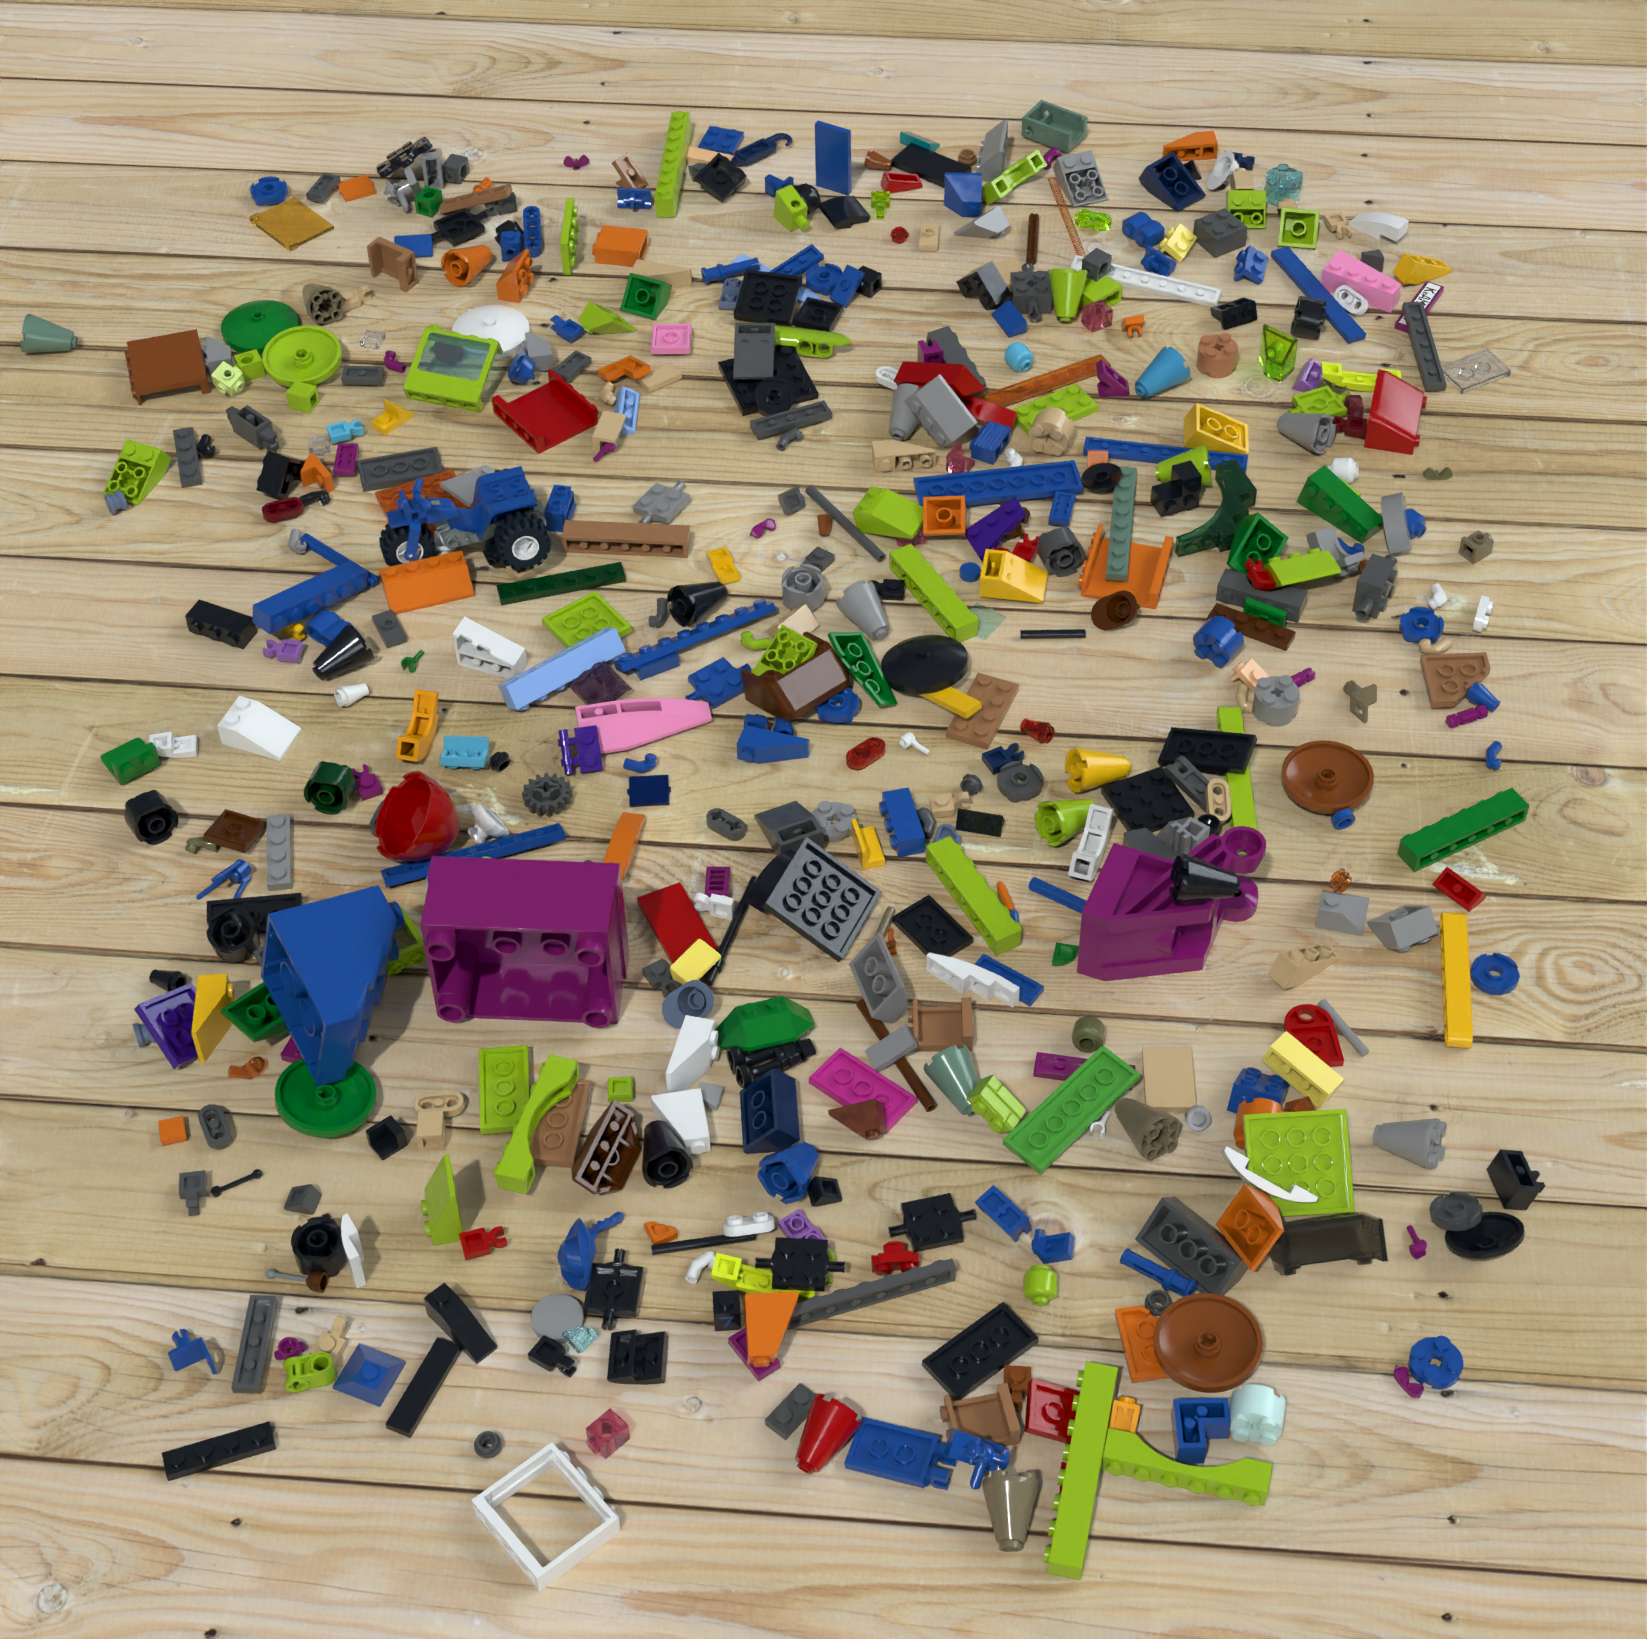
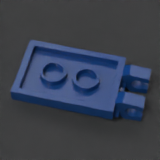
[844,1417,958,1490]

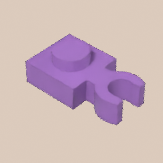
[263,639,304,663]

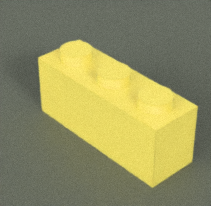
[1261,1031,1344,1108]

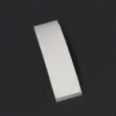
[1220,1146,1318,1203]

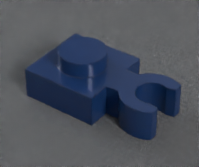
[1225,151,1255,170]
[982,743,1024,774]

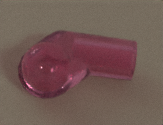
[897,530,927,546]

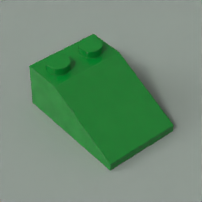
[1227,513,1289,585]
[220,982,289,1042]

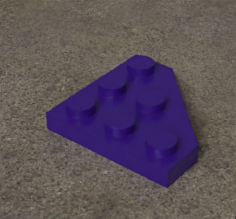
[134,983,197,1069]

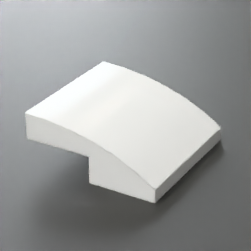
[341,1213,366,1288]

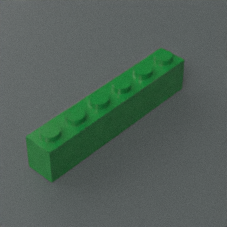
[1398,788,1529,872]

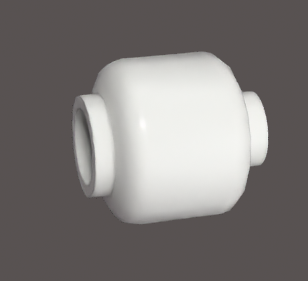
[1327,457,1359,484]

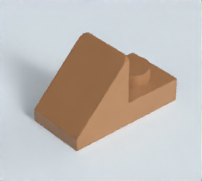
[612,152,648,189]

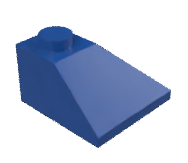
[944,172,982,217]
[333,1343,406,1407]

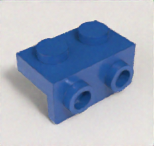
[1234,245,1268,285]

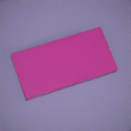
[809,1048,917,1134]

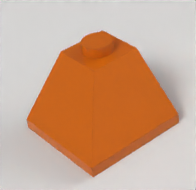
[923,495,966,536]

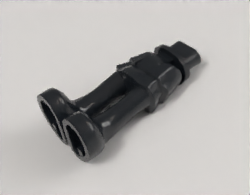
[727,1038,816,1088]

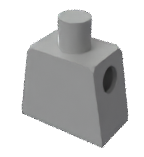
[421,148,444,189]

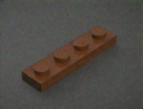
[1207,603,1296,651]

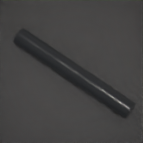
[1020,629,1086,639]

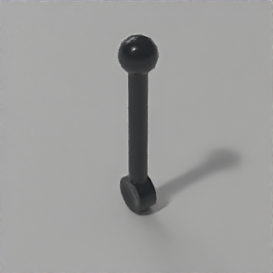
[211,1169,262,1197]

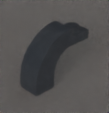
[745,850,795,913]

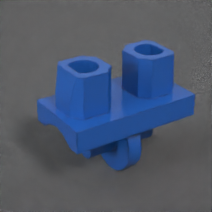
[617,188,651,209]
[1141,246,1177,277]

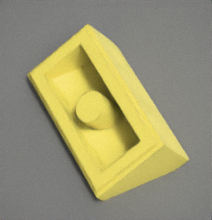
[670,939,721,984]

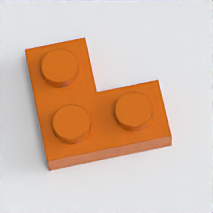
[597,355,651,382]

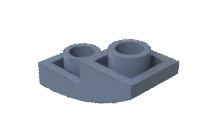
[719,278,743,310]

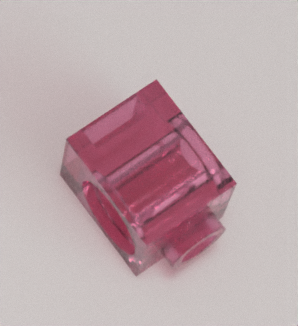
[1081,300,1113,333]
[586,1408,630,1459]

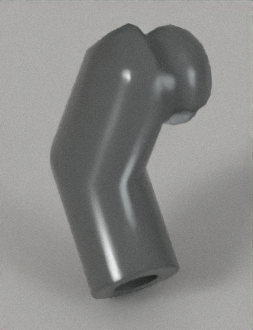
[776,428,803,451]
[649,598,668,628]

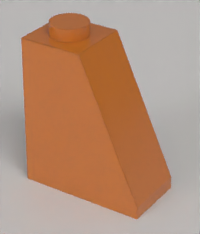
[744,1291,798,1367]

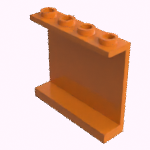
[1078,524,1174,609]

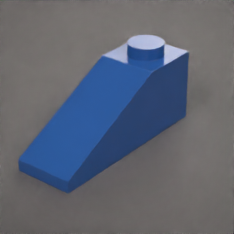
[737,725,810,764]

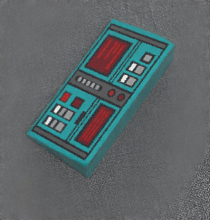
[900,132,940,152]

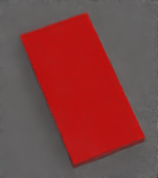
[637,882,718,964]

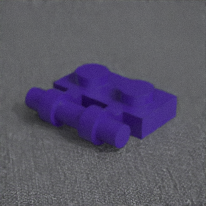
[558,725,603,775]

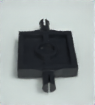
[431,208,488,246]
[888,1193,976,1253]
[755,1237,845,1292]
[583,1248,644,1331]

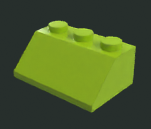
[1262,548,1342,589]

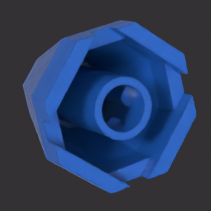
[758,1142,819,1204]

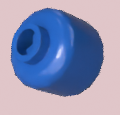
[1406,508,1427,540]

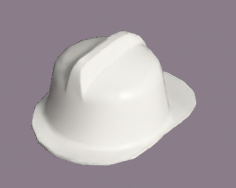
[1207,151,1239,190]

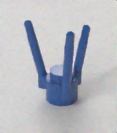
[196,859,252,900]

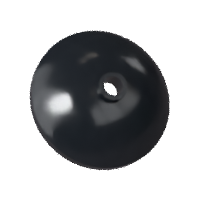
[1445,1212,1525,1261]

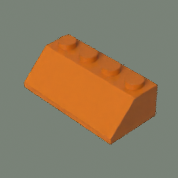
[379,550,474,615]

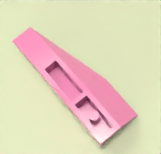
[575,698,712,754]

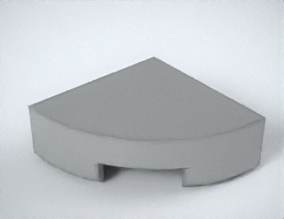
[699,1082,724,1111]

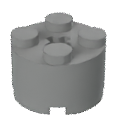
[782,564,825,613]
[1253,675,1300,727]

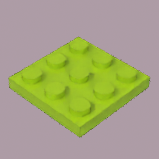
[542,591,632,649]

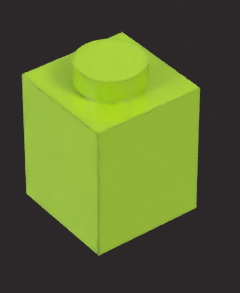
[286,381,320,414]

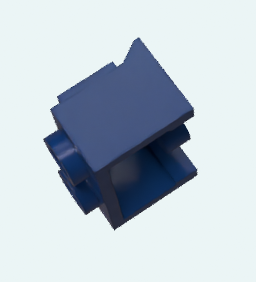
[544,484,576,532]

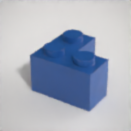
[1171,1398,1231,1464]

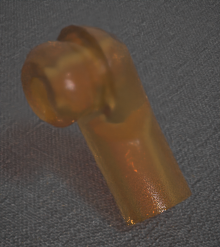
[228,1056,265,1080]

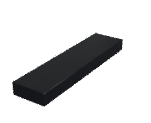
[386,1337,462,1438]

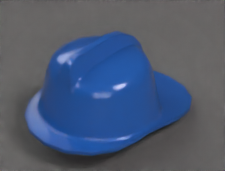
[508,349,536,384]

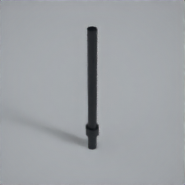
[704,876,757,986]

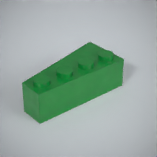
[1296,465,1383,544]

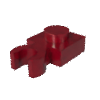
[1332,416,1368,438]

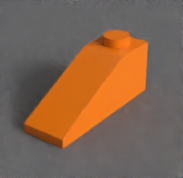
[1162,131,1218,161]

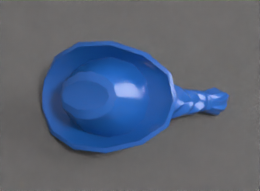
[557,1211,625,1291]

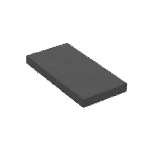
[357,447,444,492]

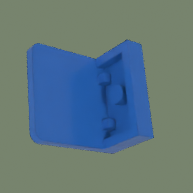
[1227,1067,1290,1113]

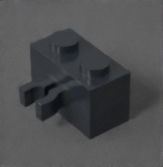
[1486,1149,1545,1210]

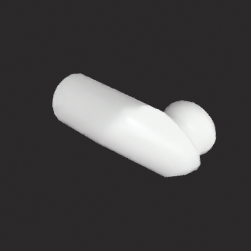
[1005,448,1023,467]
[1427,583,1447,609]
[685,1251,716,1284]

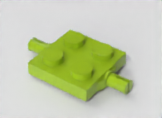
[1287,385,1352,417]

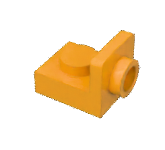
[1107,1396,1141,1433]

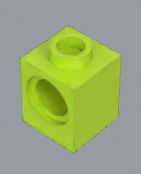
[233,349,266,382]

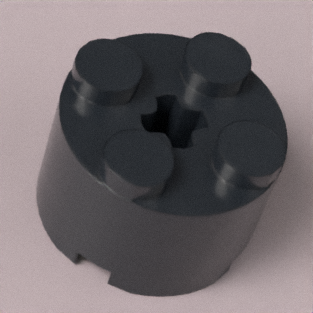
[1291,296,1327,340]
[124,790,179,845]
[207,908,260,964]
[291,1216,347,1277]

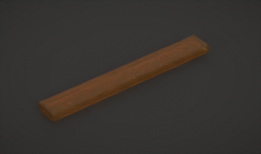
[975,354,1111,407]

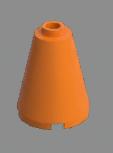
[441,245,493,287]

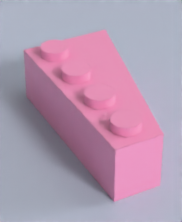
[1321,249,1402,313]

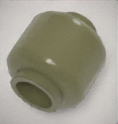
[1072,1016,1105,1053]

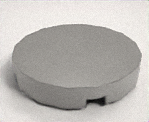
[531,1294,584,1343]

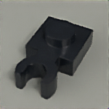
[868,579,905,601]

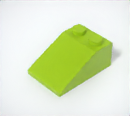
[852,487,923,539]
[421,1154,463,1246]

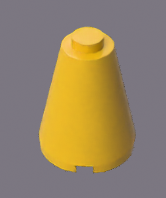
[1065,747,1131,793]

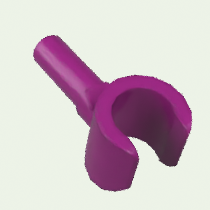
[593,442,618,462]
[1406,1225,1427,1259]

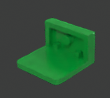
[101,738,161,785]

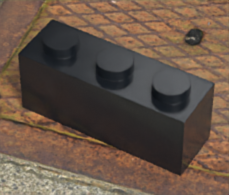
[185,599,257,649]

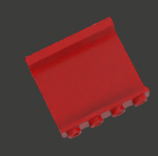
[492,369,598,454]

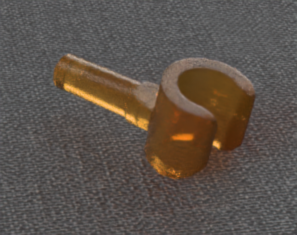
[885,928,897,955]

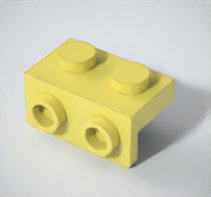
[1158,223,1197,263]

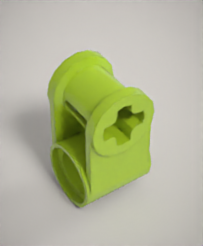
[283,1352,337,1393]

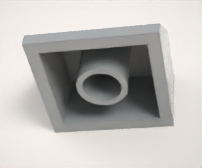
[1367,905,1439,952]

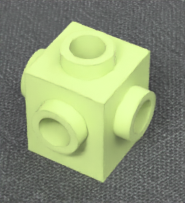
[211,361,245,397]

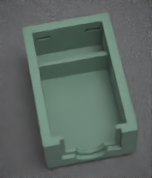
[1021,100,1088,153]

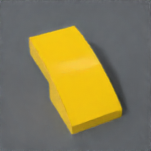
[706,547,740,584]

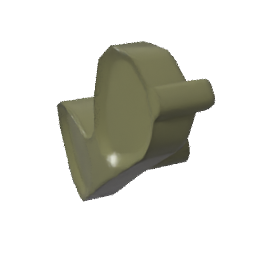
[1317,380,1346,395]
[1423,467,1453,480]

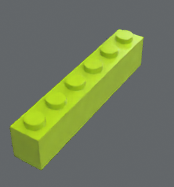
[889,544,979,643]
[926,836,1023,956]

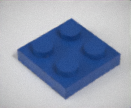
[698,126,744,155]

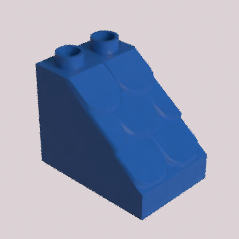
[261,885,404,1087]

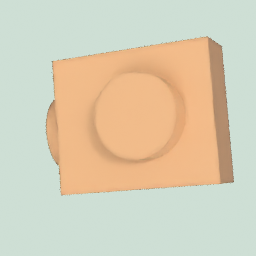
[1230,659,1269,693]

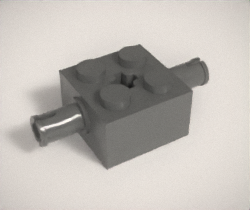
[1010,263,1052,320]
[1352,554,1398,619]

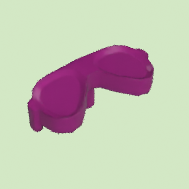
[563,155,589,167]
[750,518,776,539]
[1394,1365,1424,1398]

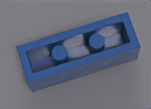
[879,787,925,858]

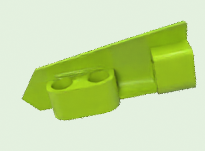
[775,325,851,358]

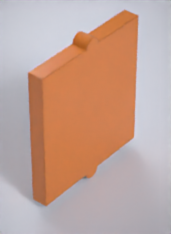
[337,175,377,202]

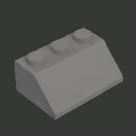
[976,120,1008,182]
[905,374,978,449]
[849,933,908,1024]

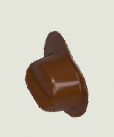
[1091,590,1140,631]

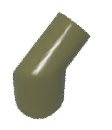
[185,837,221,854]

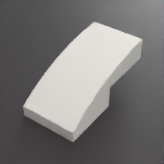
[149,732,198,758]

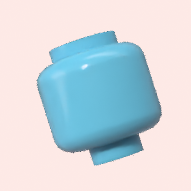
[1004,343,1034,372]

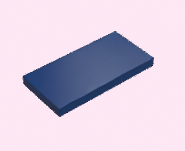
[815,121,851,196]

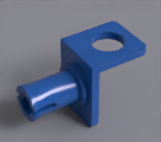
[168,1329,217,1375]

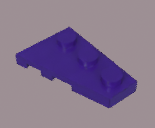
[964,497,1027,562]

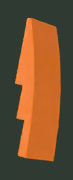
[603,812,645,881]

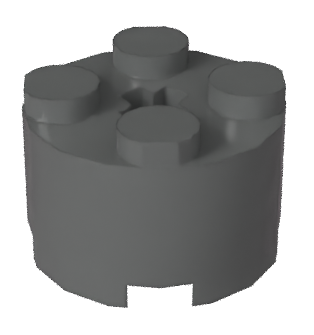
[1037,526,1085,577]

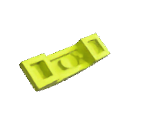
[1321,362,1402,391]
[711,1253,815,1302]

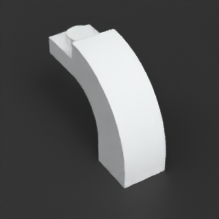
[1068,803,1114,881]

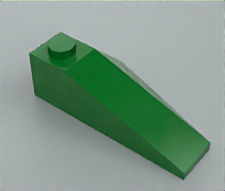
[828,632,898,707]

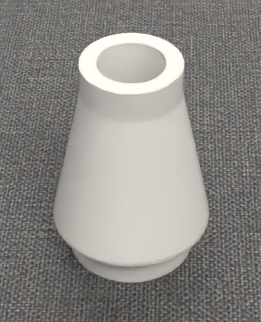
[334,683,369,707]

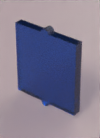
[627,775,671,807]

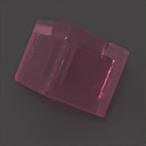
[946,442,975,474]

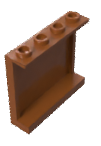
[124,329,210,406]

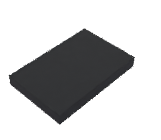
[892,895,973,957]

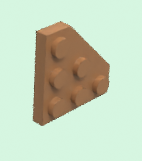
[1420,652,1491,708]

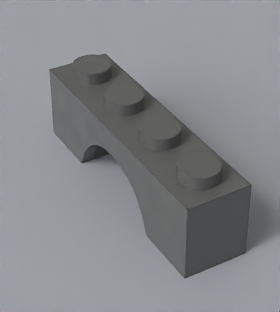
[1216,568,1308,623]

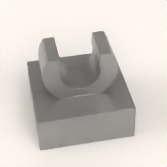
[778,487,805,515]

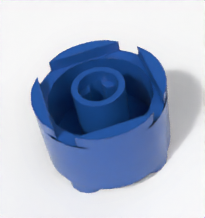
[1193,615,1244,668]

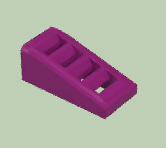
[705,867,730,897]

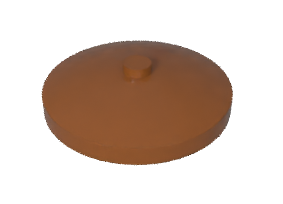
[1281,740,1374,814]
[1153,1293,1263,1393]

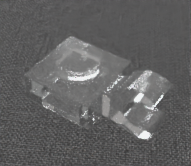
[308,434,330,463]

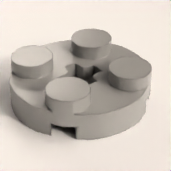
[812,801,857,842]

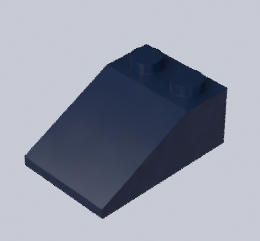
[1138,152,1206,212]

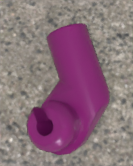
[384,350,406,373]

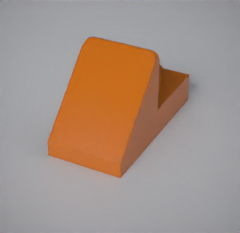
[300,452,334,493]

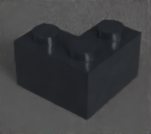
[956,261,1011,310]
[256,451,305,499]
[1150,460,1202,517]

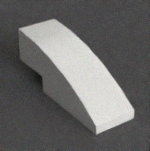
[1349,212,1409,241]

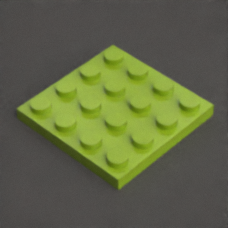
[1242,1109,1355,1217]

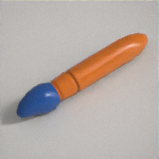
[997,881,1019,923]

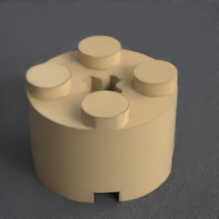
[1028,407,1075,456]

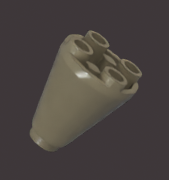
[302,283,344,324]
[1114,1098,1180,1161]
[983,1470,1038,1552]

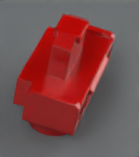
[871,1241,919,1276]

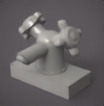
[383,167,422,212]

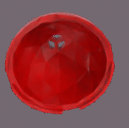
[375,771,460,862]

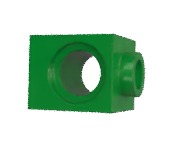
[414,186,443,218]

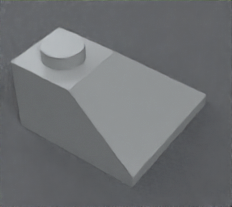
[954,205,1010,238]
[439,465,495,508]
[1315,889,1369,936]

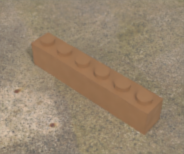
[562,520,691,558]

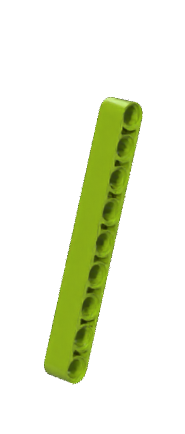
[1217,706,1257,856]

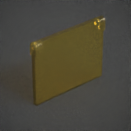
[249,197,334,251]

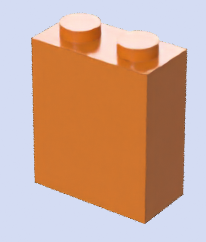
[592,225,648,267]

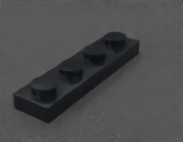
[162,1421,276,1481]

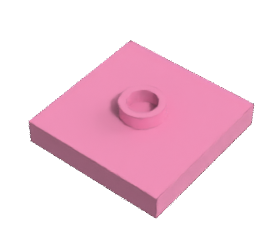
[651,324,692,354]

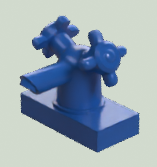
[944,1428,1010,1490]

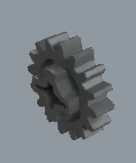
[522,773,572,816]

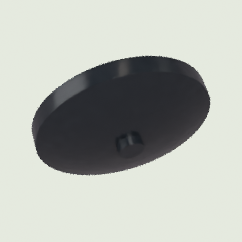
[881,635,969,694]

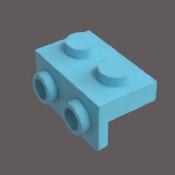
[440,735,489,770]

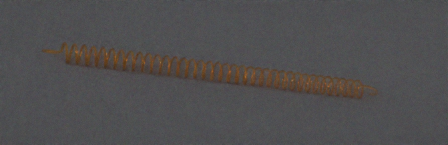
[1048,177,1086,257]

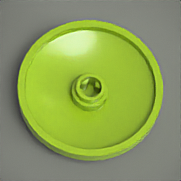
[262,325,342,387]

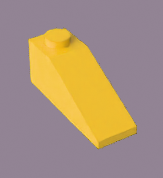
[1393,253,1452,285]

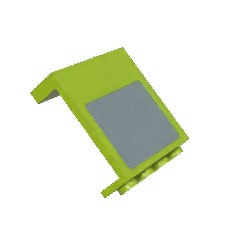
[403,328,503,413]

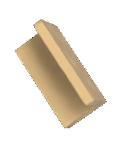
[592,410,626,453]
[766,604,819,637]

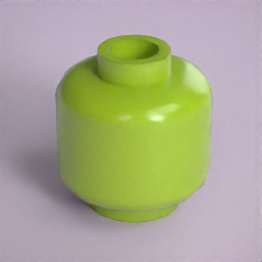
[1023,1265,1058,1306]

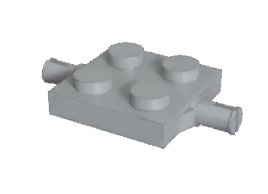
[632,481,691,524]

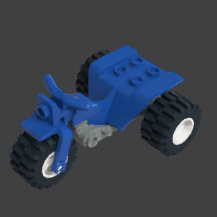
[379,466,551,570]

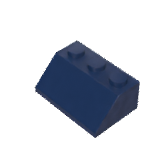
[740,1068,800,1154]

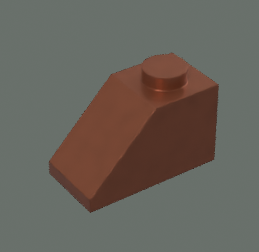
[828,1099,888,1140]

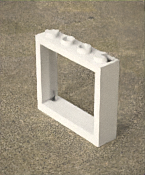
[471,1442,621,1592]

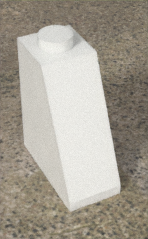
[651,1088,711,1154]

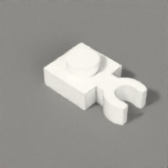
[693,892,735,920]

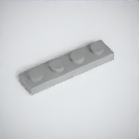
[267,814,292,891]

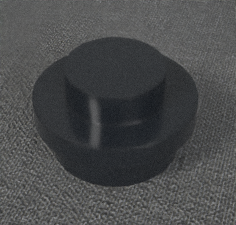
[489,751,511,772]

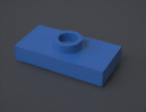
[829,264,865,308]
[1048,491,1076,527]

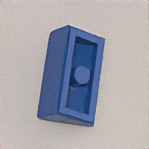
[394,234,433,258]
[992,300,1027,338]
[633,652,680,680]

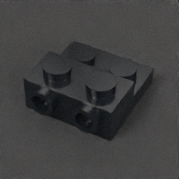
[694,153,747,203]

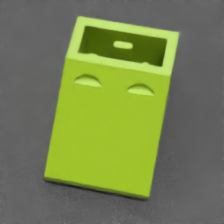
[103,439,171,505]
[751,624,818,676]

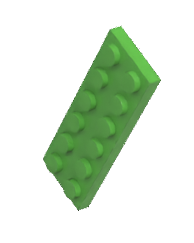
[1003,1045,1140,1175]

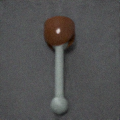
[266,1269,328,1293]

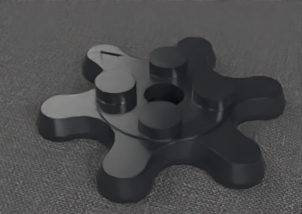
[376,137,433,179]

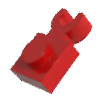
[1011,533,1039,564]
[1244,558,1276,590]
[459,1226,507,1260]

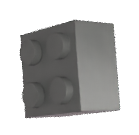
[1193,208,1248,258]

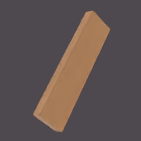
[439,184,513,214]

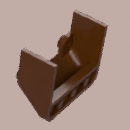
[741,631,850,720]

